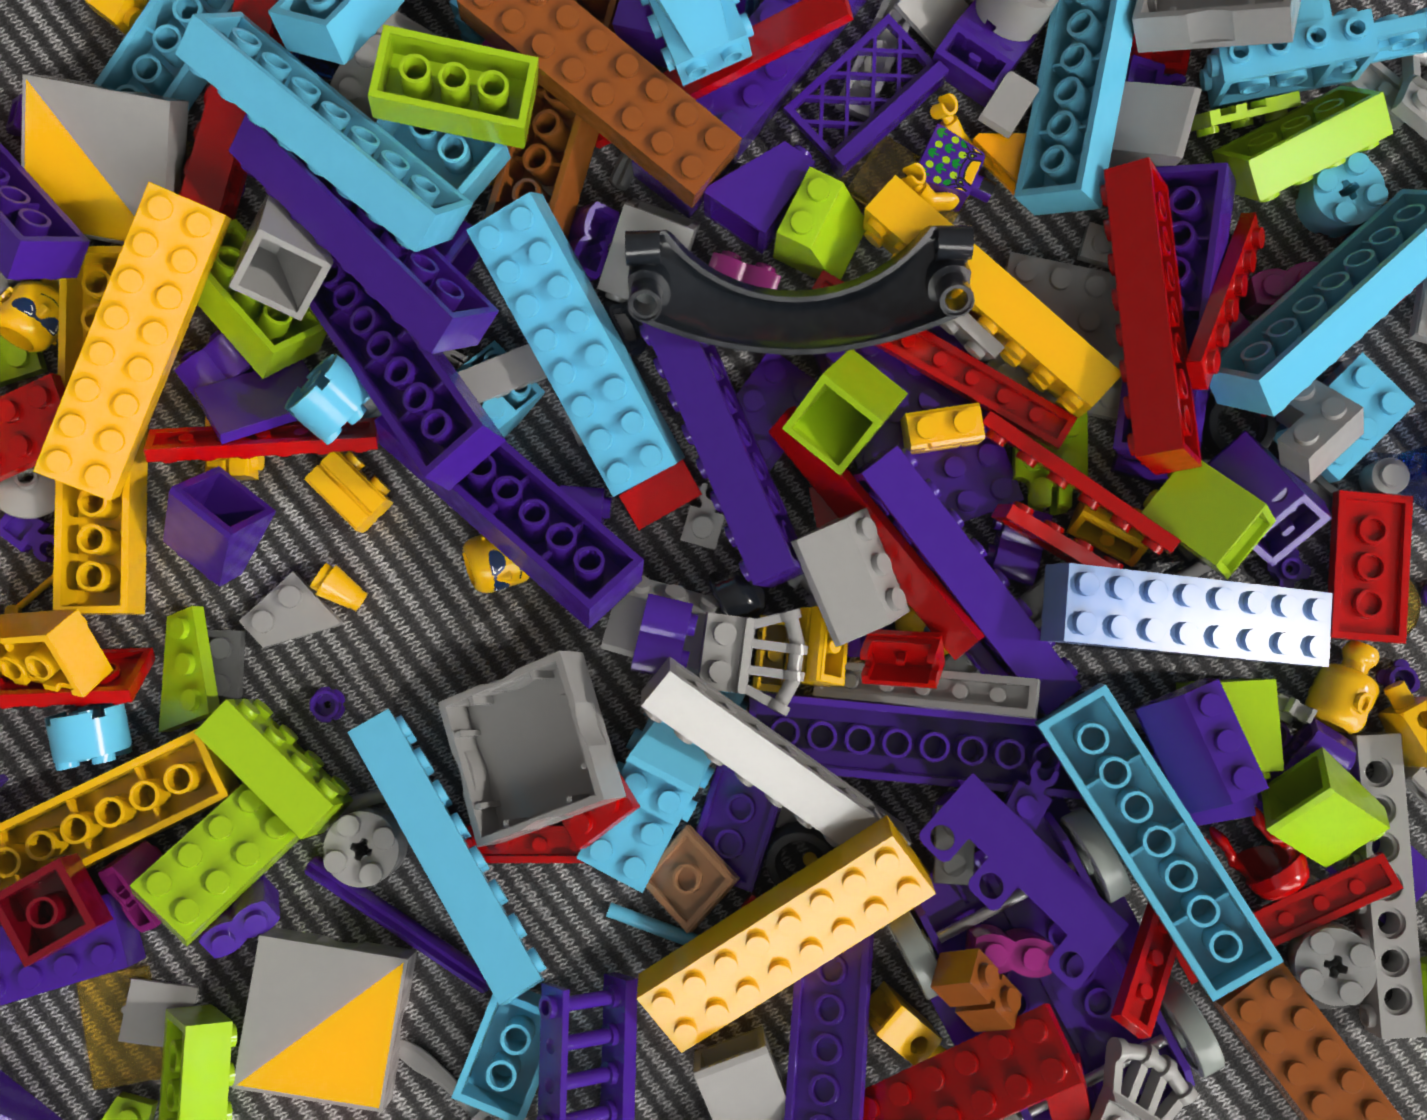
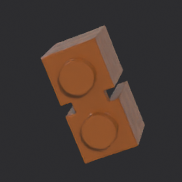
[930,948,1022,1032]

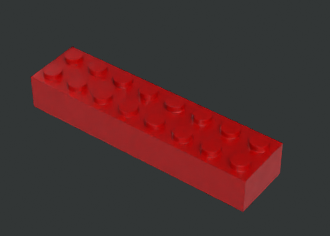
[1100,157,1202,475]

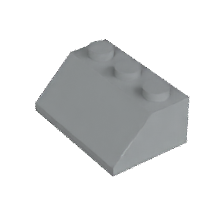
[791,508,910,647]
[600,575,722,676]

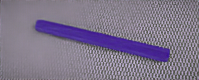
[304,856,489,993]

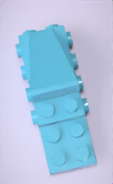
[640,0,754,86]
[1199,0,1427,110]
[577,691,749,893]

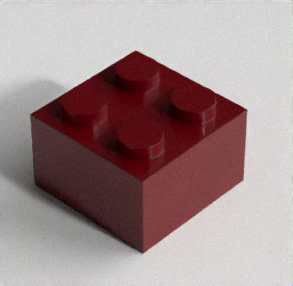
[0,853,113,968]

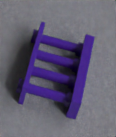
[536,972,638,1120]

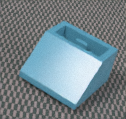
[456,340,545,437]

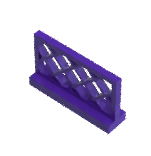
[783,13,950,178]

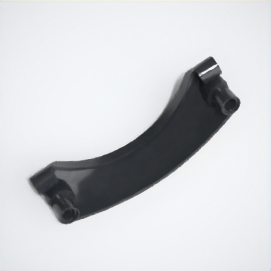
[625,225,975,355]

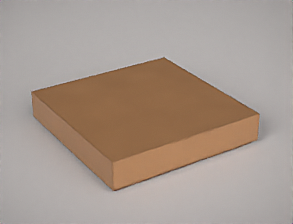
[645,825,740,933]

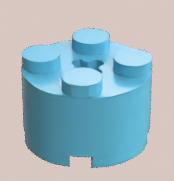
[1295,152,1388,238]
[285,354,371,445]
[44,703,133,771]

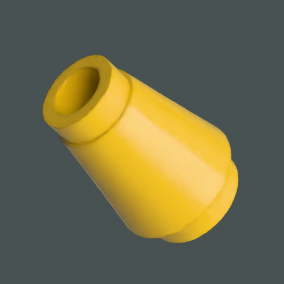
[310,563,368,612]

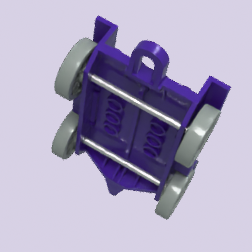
[887,790,1225,1120]

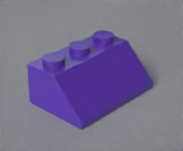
[1134,678,1269,814]

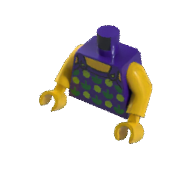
[901,93,997,212]

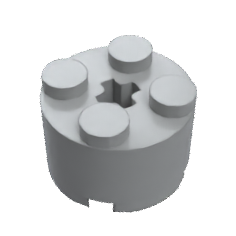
[976,0,1059,42]
[323,807,408,888]
[1287,921,1377,1006]

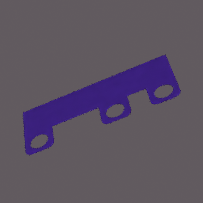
[919,773,1129,990]

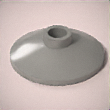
[0,466,55,519]

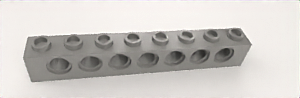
[1341,732,1427,1039]

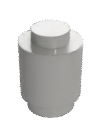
[1359,457,1410,494]

